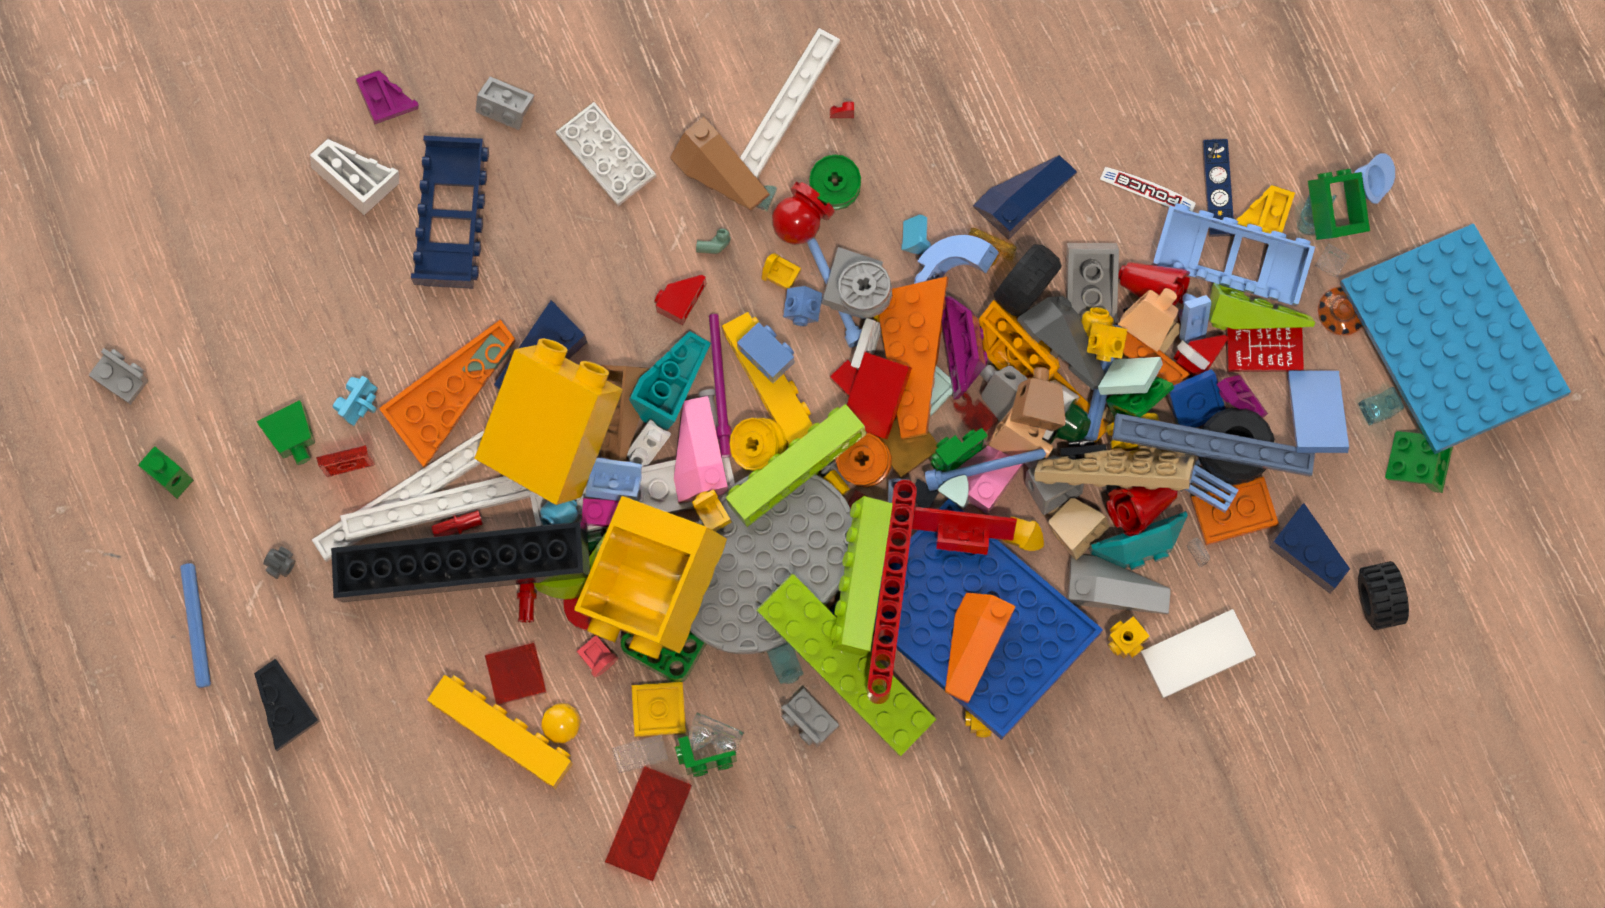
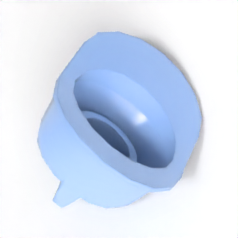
[1354,153,1395,204]

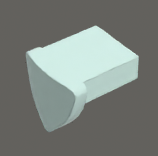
[938,475,969,509]

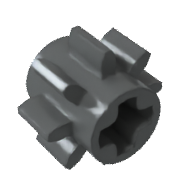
[263,546,295,579]

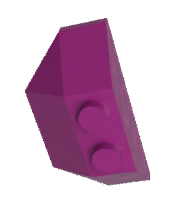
[942,296,987,400]

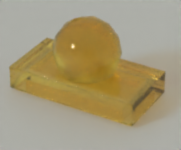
[968,227,1017,267]

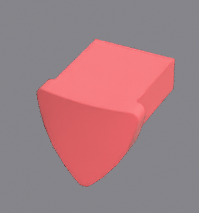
[577,635,619,677]

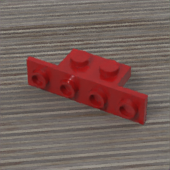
[912,507,1017,555]

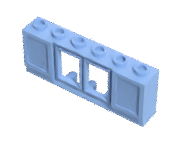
[1152,203,1315,307]

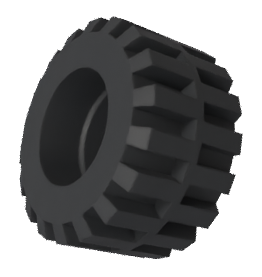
[1358,561,1409,630]

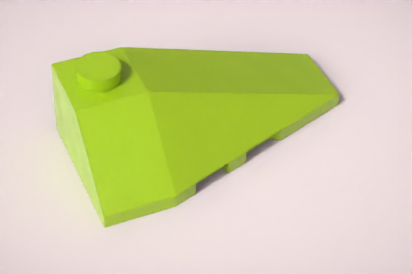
[1209,282,1315,330]

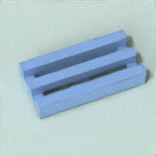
[1184,465,1239,513]

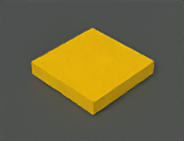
[631,682,686,737]

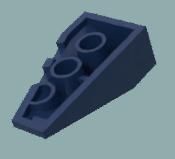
[973,155,1077,240]

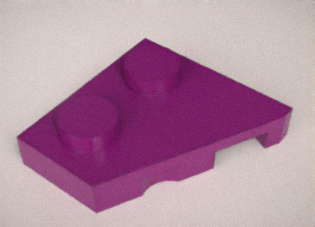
[356,70,419,125]

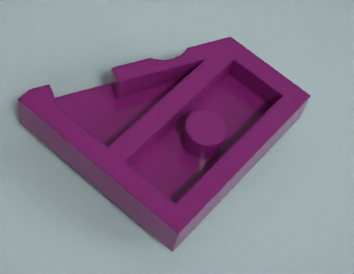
[1217,375,1268,418]

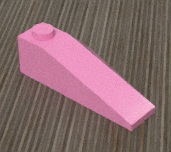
[674,396,728,503]
[958,445,1024,515]

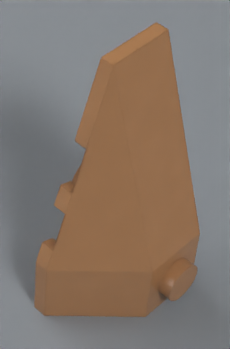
[600,365,650,462]

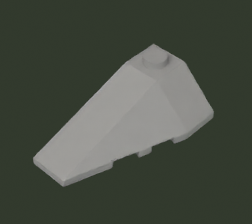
[1067,555,1171,614]

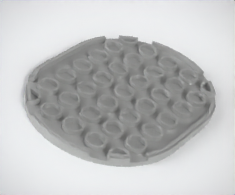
[690,475,852,654]

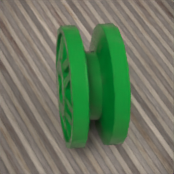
[809,154,861,211]

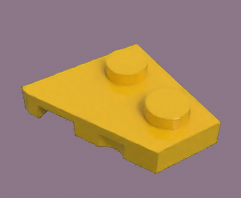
[1236,185,1295,234]

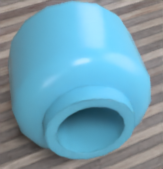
[540,500,578,525]

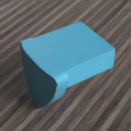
[901,215,931,255]

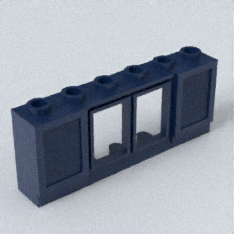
[411,135,489,289]

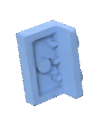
[586,458,642,501]

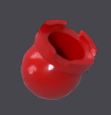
[772,181,835,245]

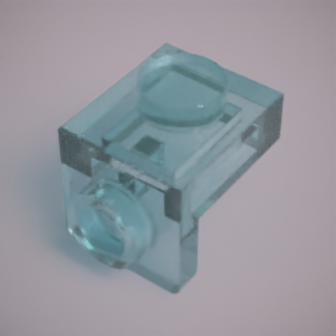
[1358,387,1404,426]
[766,642,804,684]

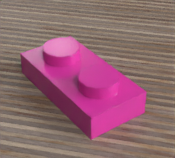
[581,498,619,527]

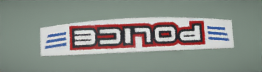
[1100,167,1196,212]

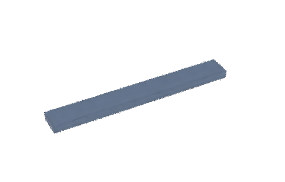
[1112,413,1315,477]

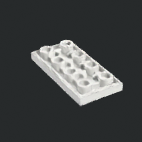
[556,102,656,206]
[1140,609,1256,699]

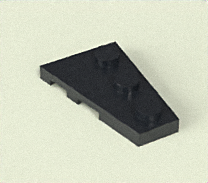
[254,659,320,751]

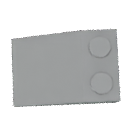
[1066,243,1119,323]

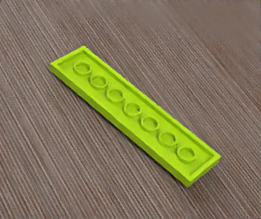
[756,574,936,756]

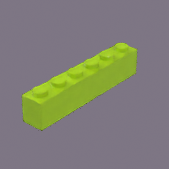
[726,404,866,527]
[831,496,893,656]

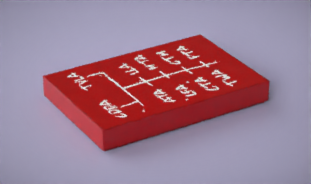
[1226,327,1304,372]

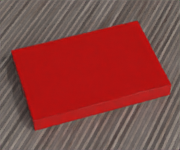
[847,352,912,440]

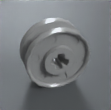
[838,261,892,318]

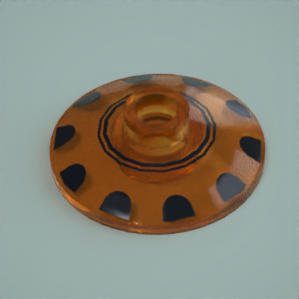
[1318,287,1363,336]

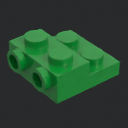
[930,428,988,473]

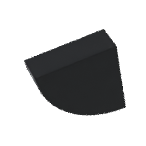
[915,479,939,508]

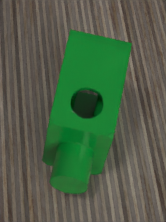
[257,400,315,465]
[138,446,194,499]

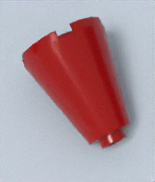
[1118,262,1190,307]
[1107,486,1178,536]

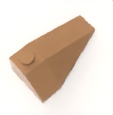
[670,116,770,210]

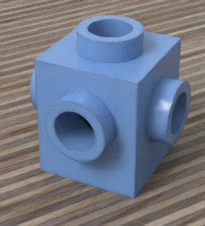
[783,286,822,326]

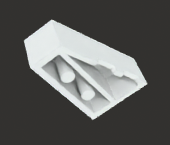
[310,139,399,215]

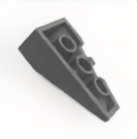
[1017,296,1105,389]

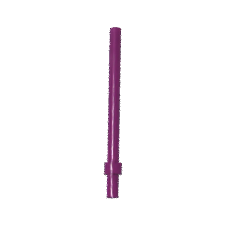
[709,314,732,458]

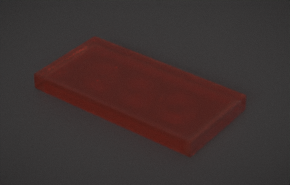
[605,766,692,882]

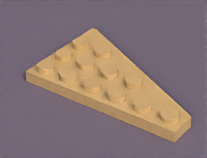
[1035,445,1197,491]

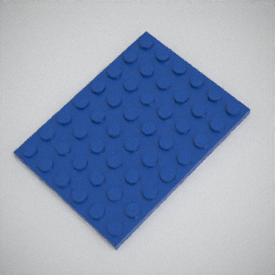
[874,499,1103,740]

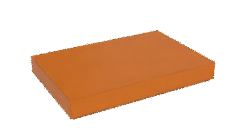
[1190,476,1279,546]

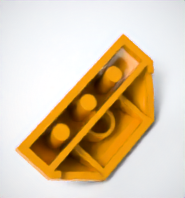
[979,300,1060,380]

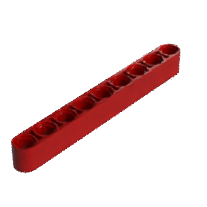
[867,480,917,704]

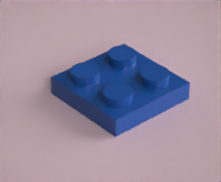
[1167,369,1225,428]

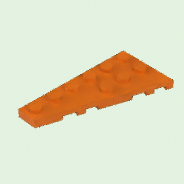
[879,276,949,440]
[379,320,516,468]

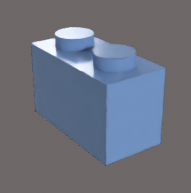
[737,322,794,383]

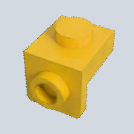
[692,490,732,532]

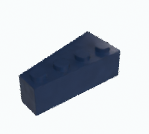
[494,300,587,393]

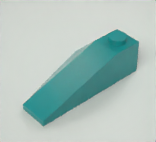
[629,331,711,431]

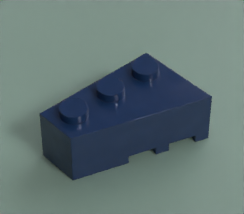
[1269,503,1350,594]

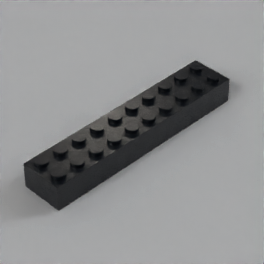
[331,522,590,603]

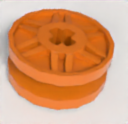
[836,433,892,488]

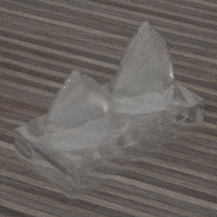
[689,712,744,755]

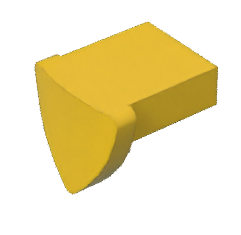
[762,253,801,290]
[1001,516,1044,551]

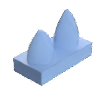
[1178,294,1211,344]

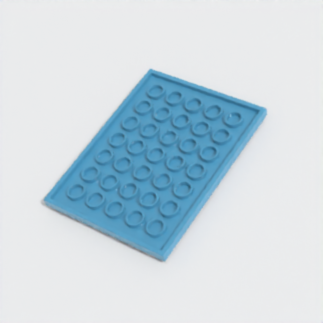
[1340,223,1571,454]

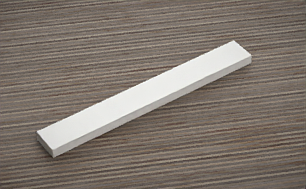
[740,28,840,179]
[312,431,484,562]
[340,476,530,542]

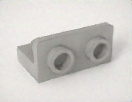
[475,77,534,130]
[89,348,148,405]
[781,688,839,747]

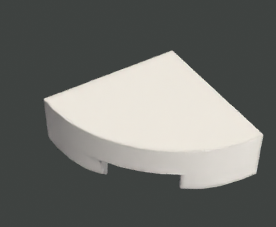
[1177,340,1210,370]

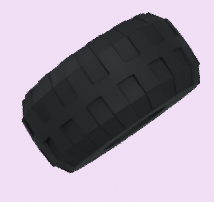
[994,244,1062,317]
[1199,407,1275,485]

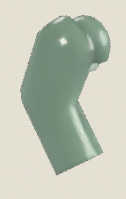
[696,229,731,254]

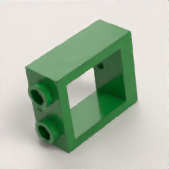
[1308,169,1370,240]

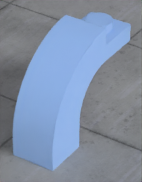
[914,235,999,284]

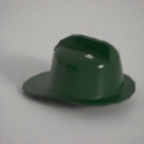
[1050,399,1091,444]

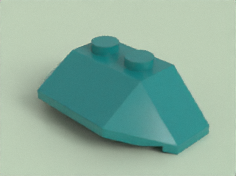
[1089,511,1188,570]

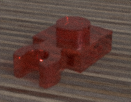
[953,393,998,432]

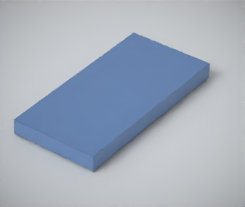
[1288,371,1349,453]

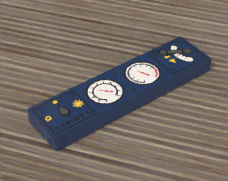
[1202,139,1234,237]

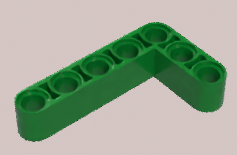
[621,632,707,682]

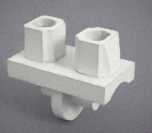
[627,419,671,467]

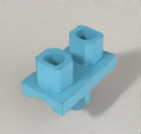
[333,376,378,426]

